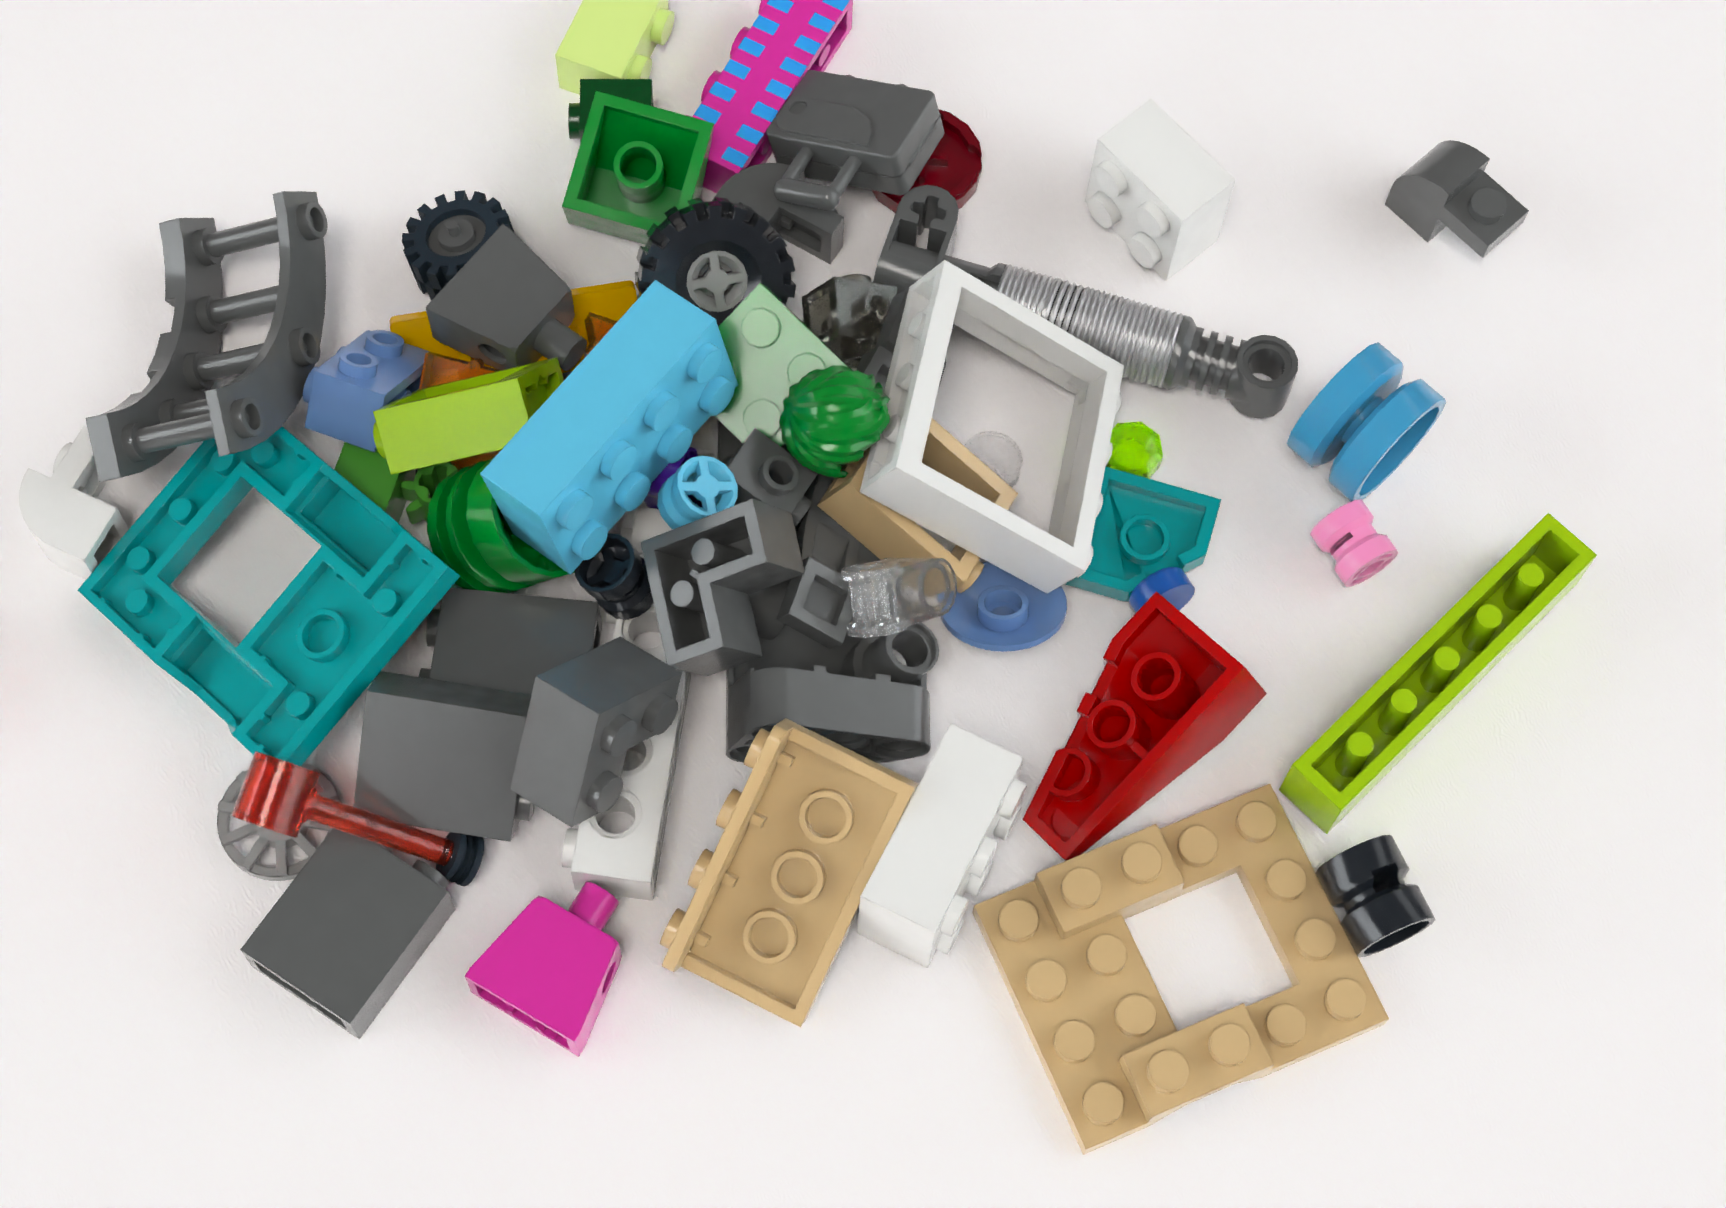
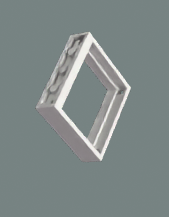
[860,260,1124,594]

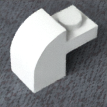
[19,426,129,580]

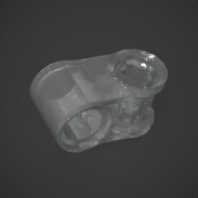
[841,558,957,637]

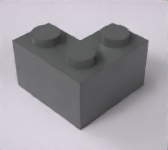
[641,499,805,676]
[510,637,682,828]

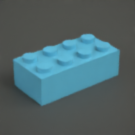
[480,280,738,575]

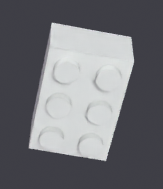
[857,723,1027,968]

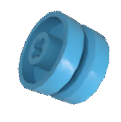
[1287,342,1446,501]

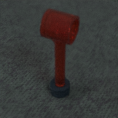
[231,751,484,887]

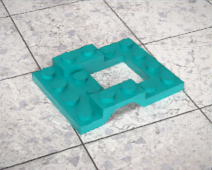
[77,426,460,782]

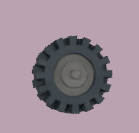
[402,190,514,300]

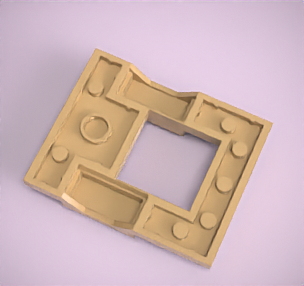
[972,784,1389,1155]

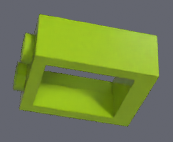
[373,357,564,474]

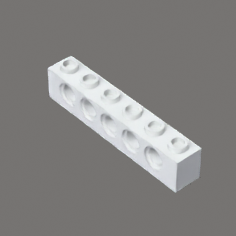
[562,506,692,901]

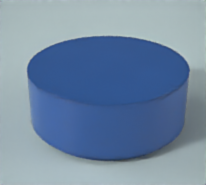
[1129,567,1195,614]

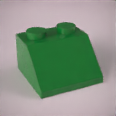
[562,91,714,245]

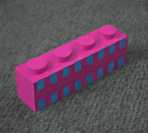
[686,0,853,194]

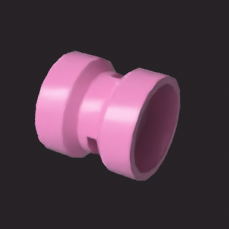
[1310,499,1398,587]

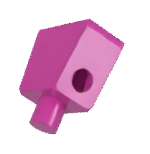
[465,882,622,1057]

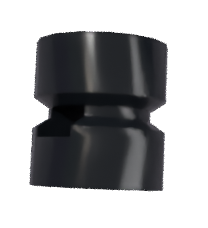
[1315,835,1436,958]

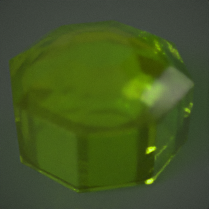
[1106,421,1163,479]

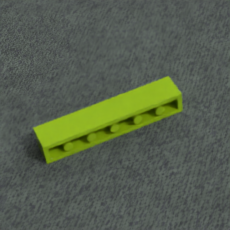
[1279,513,1597,834]

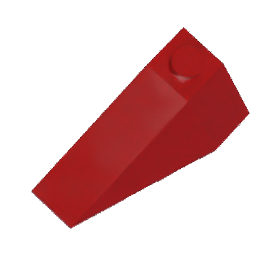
[1022,591,1267,861]

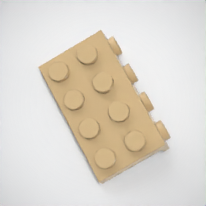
[660,718,918,1027]

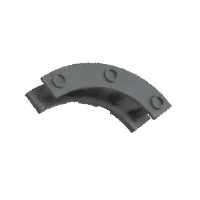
[85,191,328,482]

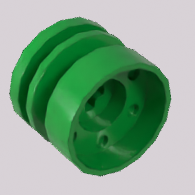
[427,456,575,593]

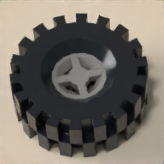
[635,197,796,326]

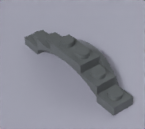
[776,289,955,649]

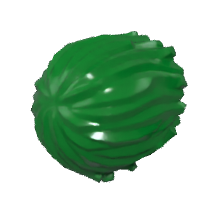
[779,365,890,478]

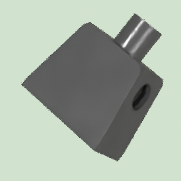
[426,224,587,371]

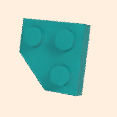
[1065,466,1222,602]

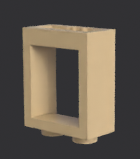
[817,418,1018,603]

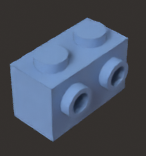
[303,330,436,452]

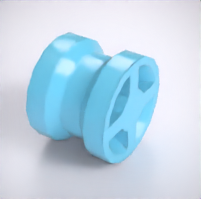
[657,455,738,529]

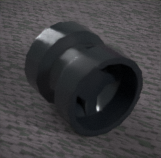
[575,533,654,620]

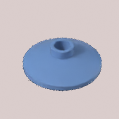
[939,561,1067,652]

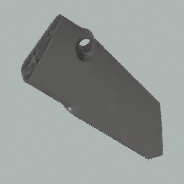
[717,420,939,763]

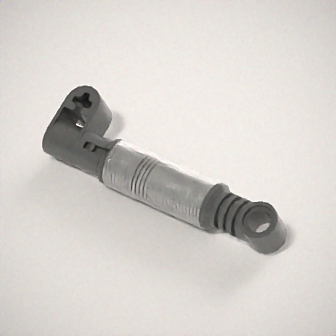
[871,185,1298,419]

